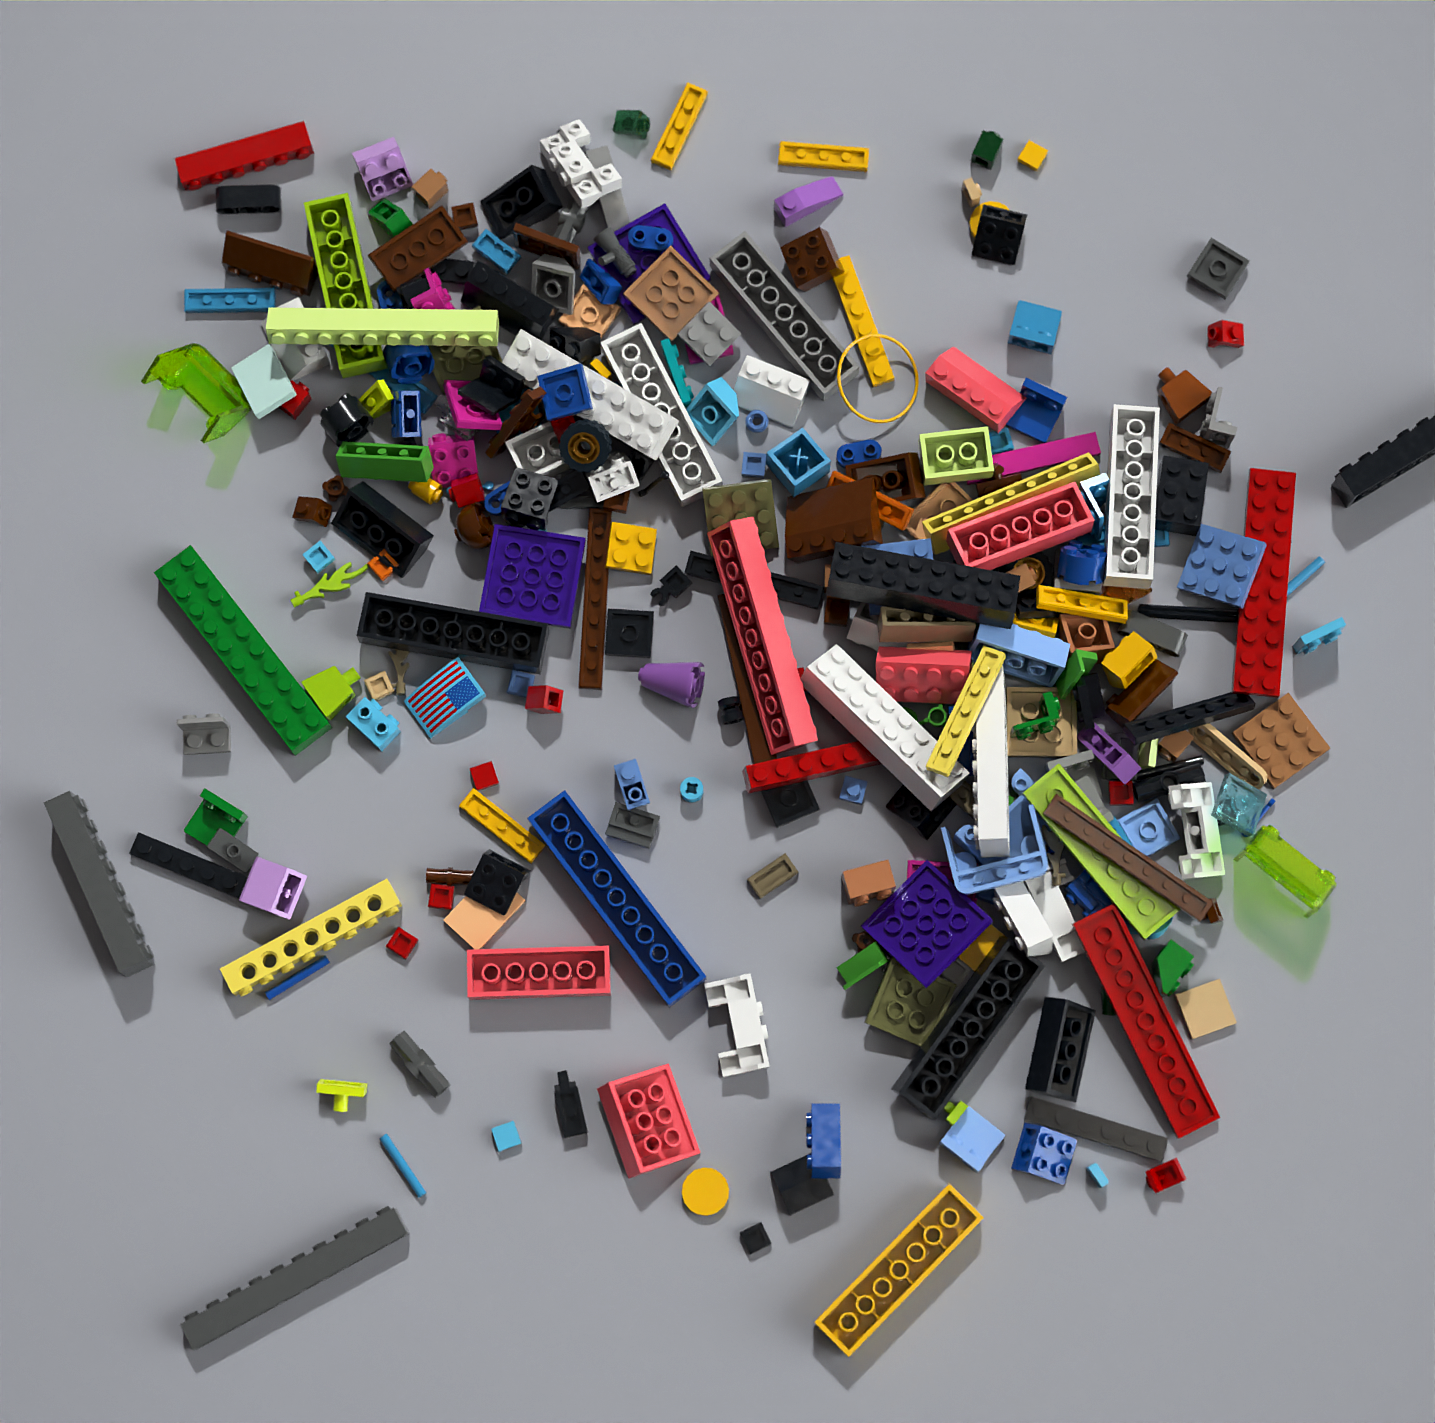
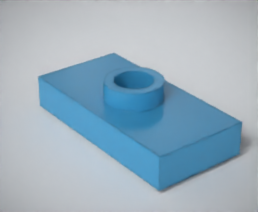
[472,229,521,274]

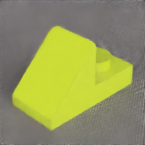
[359,379,394,419]

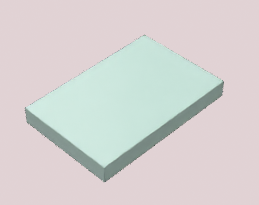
[231,344,297,419]

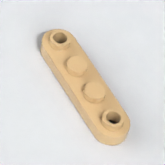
[1188,723,1267,790]

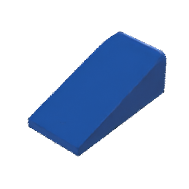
[580,259,622,305]

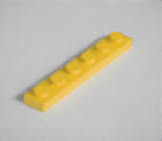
[833,255,895,387]

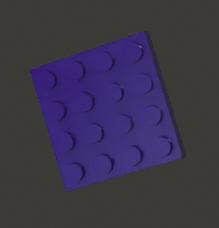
[587,203,711,325]
[479,524,586,629]
[861,860,993,988]

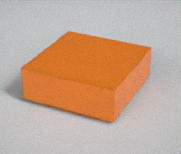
[367,549,399,581]

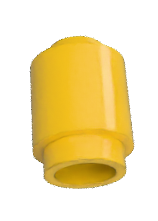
[408,477,443,505]

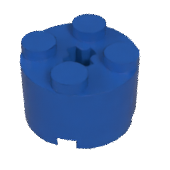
[383,345,435,384]
[1057,540,1107,585]

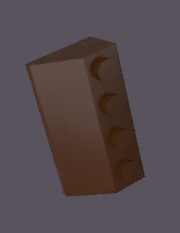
[222,230,318,296]

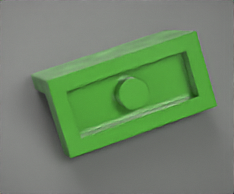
[1056,649,1098,700]
[837,941,889,990]

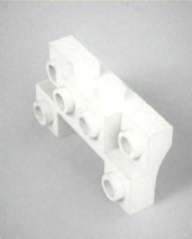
[540,119,622,209]
[1168,782,1225,880]
[1023,858,1085,963]
[704,973,770,1078]

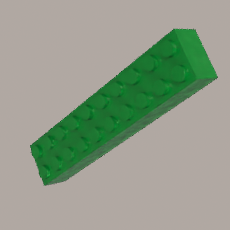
[154,545,332,756]

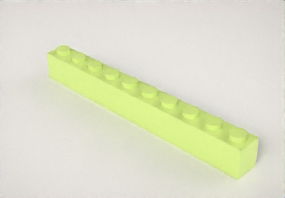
[266,308,499,347]

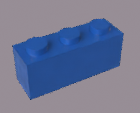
[806,1103,841,1179]

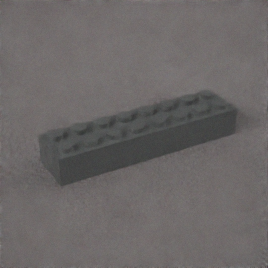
[44,791,154,977]

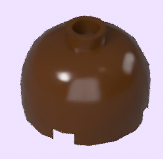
[454,502,494,549]

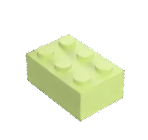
[918,426,994,486]

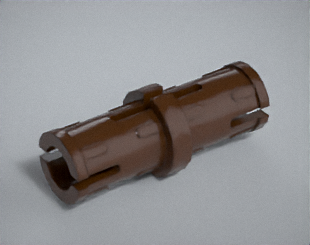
[426,867,474,886]

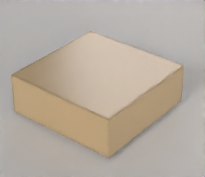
[364,671,395,701]

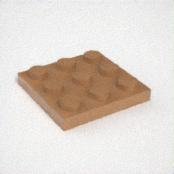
[623,246,719,342]
[1231,692,1331,790]

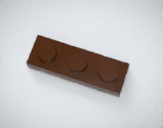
[1158,423,1232,473]

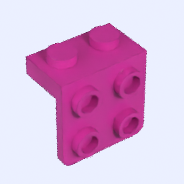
[410,268,455,310]
[428,430,479,488]

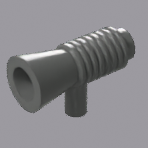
[593,227,637,278]

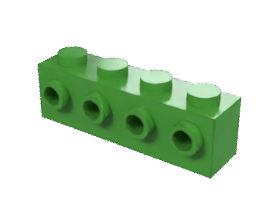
[335,441,434,482]

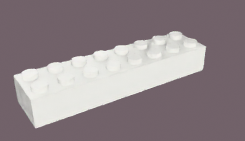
[600,323,723,507]
[502,329,679,460]
[1103,404,1160,589]
[800,644,970,811]
[972,666,1010,858]

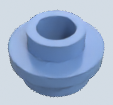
[746,410,769,433]

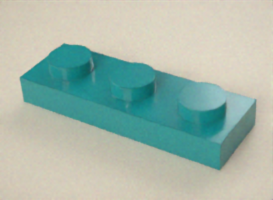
[660,338,694,409]

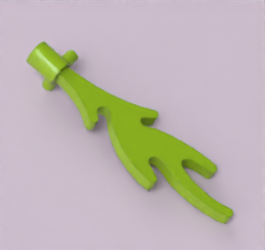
[290,562,368,608]

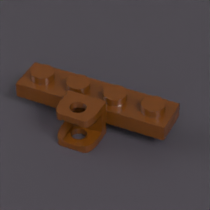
[485,386,546,459]

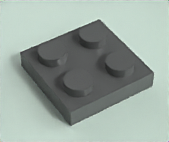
[1187,238,1250,300]

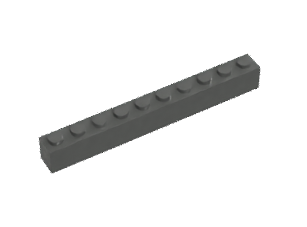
[180,1206,410,1350]

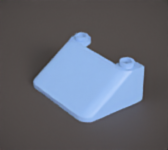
[953,768,1051,866]

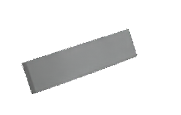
[586,145,630,232]

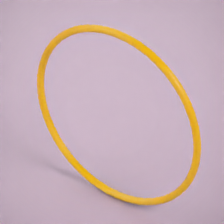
[837,334,919,423]

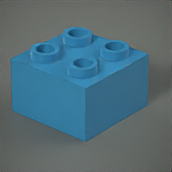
[766,428,831,497]

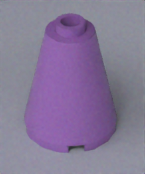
[638,662,705,708]

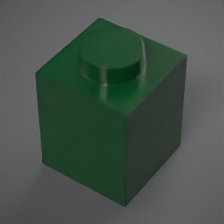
[971,130,1003,170]

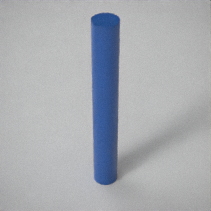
[265,955,330,1000]

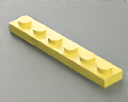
[926,646,1006,777]

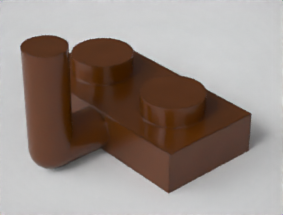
[975,463,1022,498]

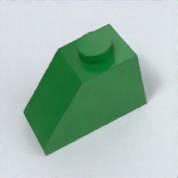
[367,198,413,238]

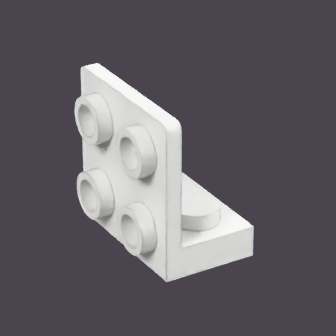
[583,451,640,503]

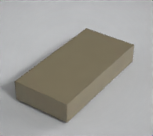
[747,853,799,899]

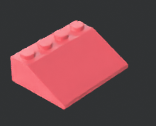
[597,1063,701,1179]

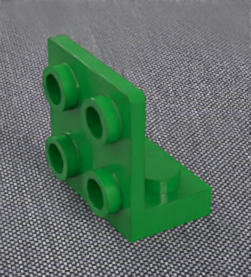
[184,788,248,846]

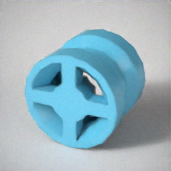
[680,777,703,803]

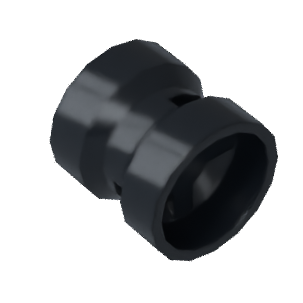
[717,696,745,725]

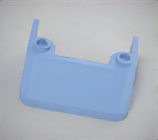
[941,804,1048,895]

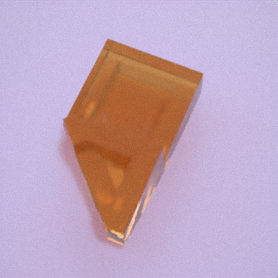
[1103,586,1152,605]

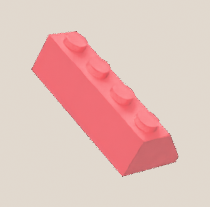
[925,346,1026,433]

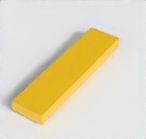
[651,82,708,171]
[778,141,869,172]
[1036,585,1128,624]
[459,788,546,864]

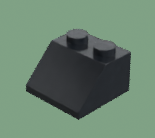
[770,1153,834,1216]

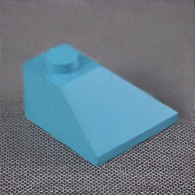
[686,377,739,446]

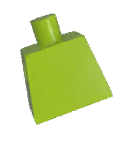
[301,666,361,721]

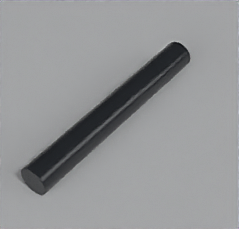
[1137,755,1204,780]

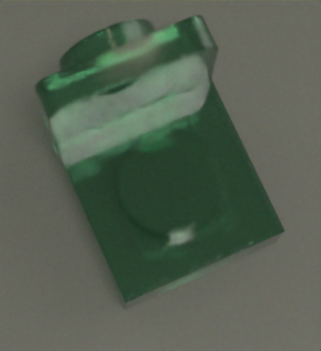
[612,110,650,139]

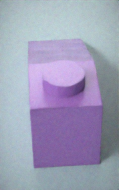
[774,176,844,227]
[1077,723,1142,784]

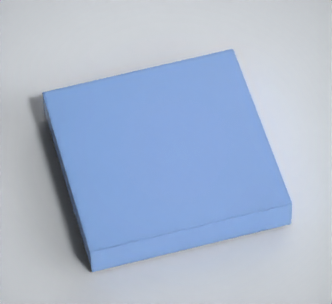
[1117,798,1181,857]

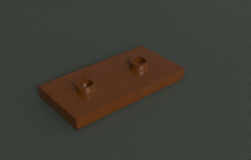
[368,205,468,293]

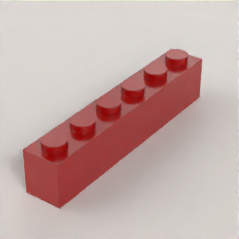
[174,121,314,191]
[742,741,882,794]

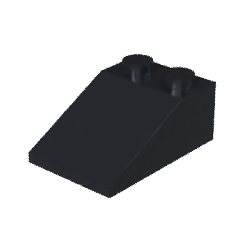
[480,165,563,240]

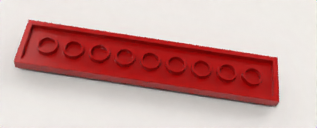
[1232,468,1296,698]
[1072,904,1221,1139]

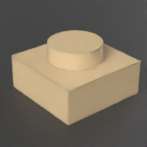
[962,177,982,208]

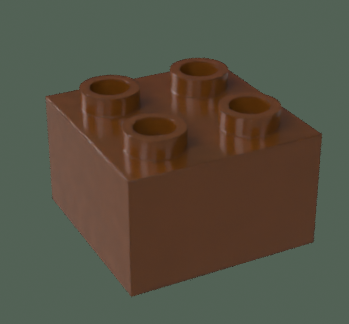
[780,227,845,292]

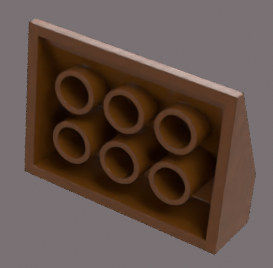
[785,477,883,563]

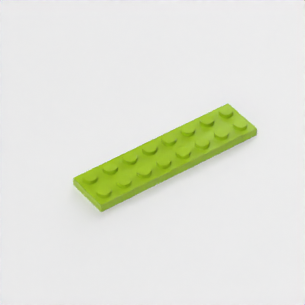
[1022,763,1180,940]

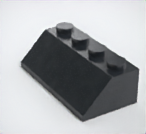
[460,261,560,340]
[331,481,434,578]
[1025,997,1096,1102]

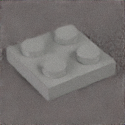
[677,301,741,366]

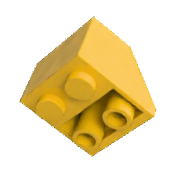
[1101,631,1157,689]

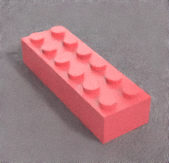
[946,482,1095,570]
[467,946,611,1000]

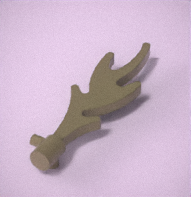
[388,649,410,696]
[1042,825,1066,886]

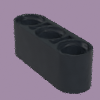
[216,185,281,214]

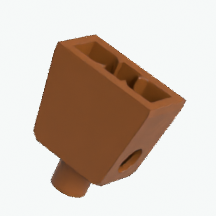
[1158,367,1211,425]

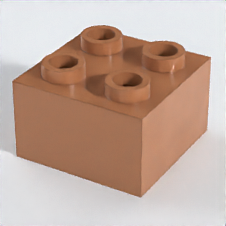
[841,859,896,907]

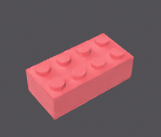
[876,646,972,704]

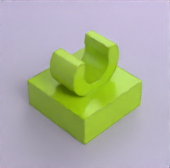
[943,1101,968,1126]

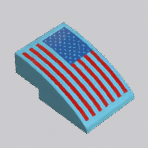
[404,657,486,739]

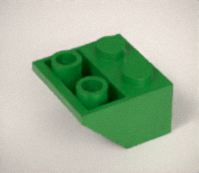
[1151,940,1194,998]

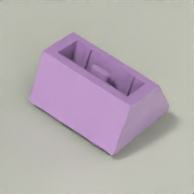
[352,137,413,202]
[239,857,307,920]

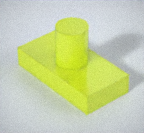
[316,1079,368,1112]

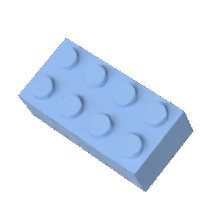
[966,623,1070,687]

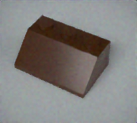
[1105,659,1178,729]

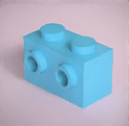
[346,697,401,752]

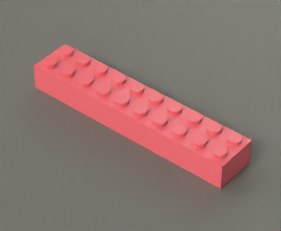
[707,517,818,755]

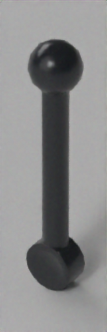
[638,471,669,497]

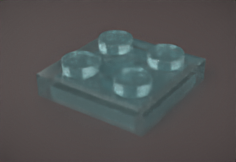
[1211,773,1267,837]

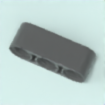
[1117,610,1188,657]

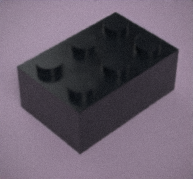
[1155,455,1209,536]

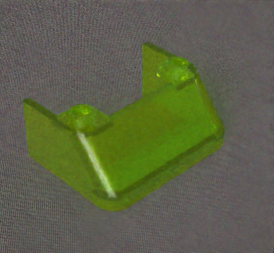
[141,343,252,444]
[1233,825,1337,918]

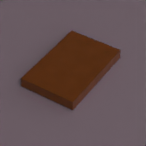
[513,223,581,270]

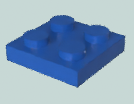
[537,364,593,421]

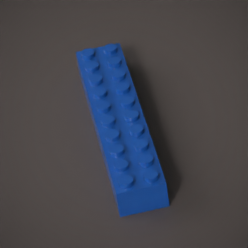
[527,790,707,1008]

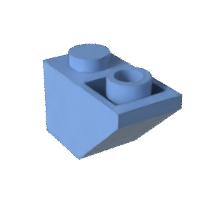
[614,759,650,810]

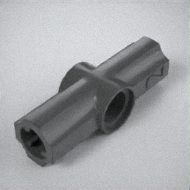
[554,196,589,243]
[389,1030,450,1098]

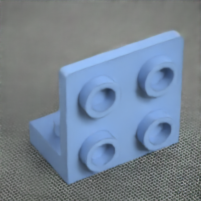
[939,1106,1005,1173]

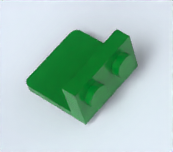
[1010,691,1061,740]

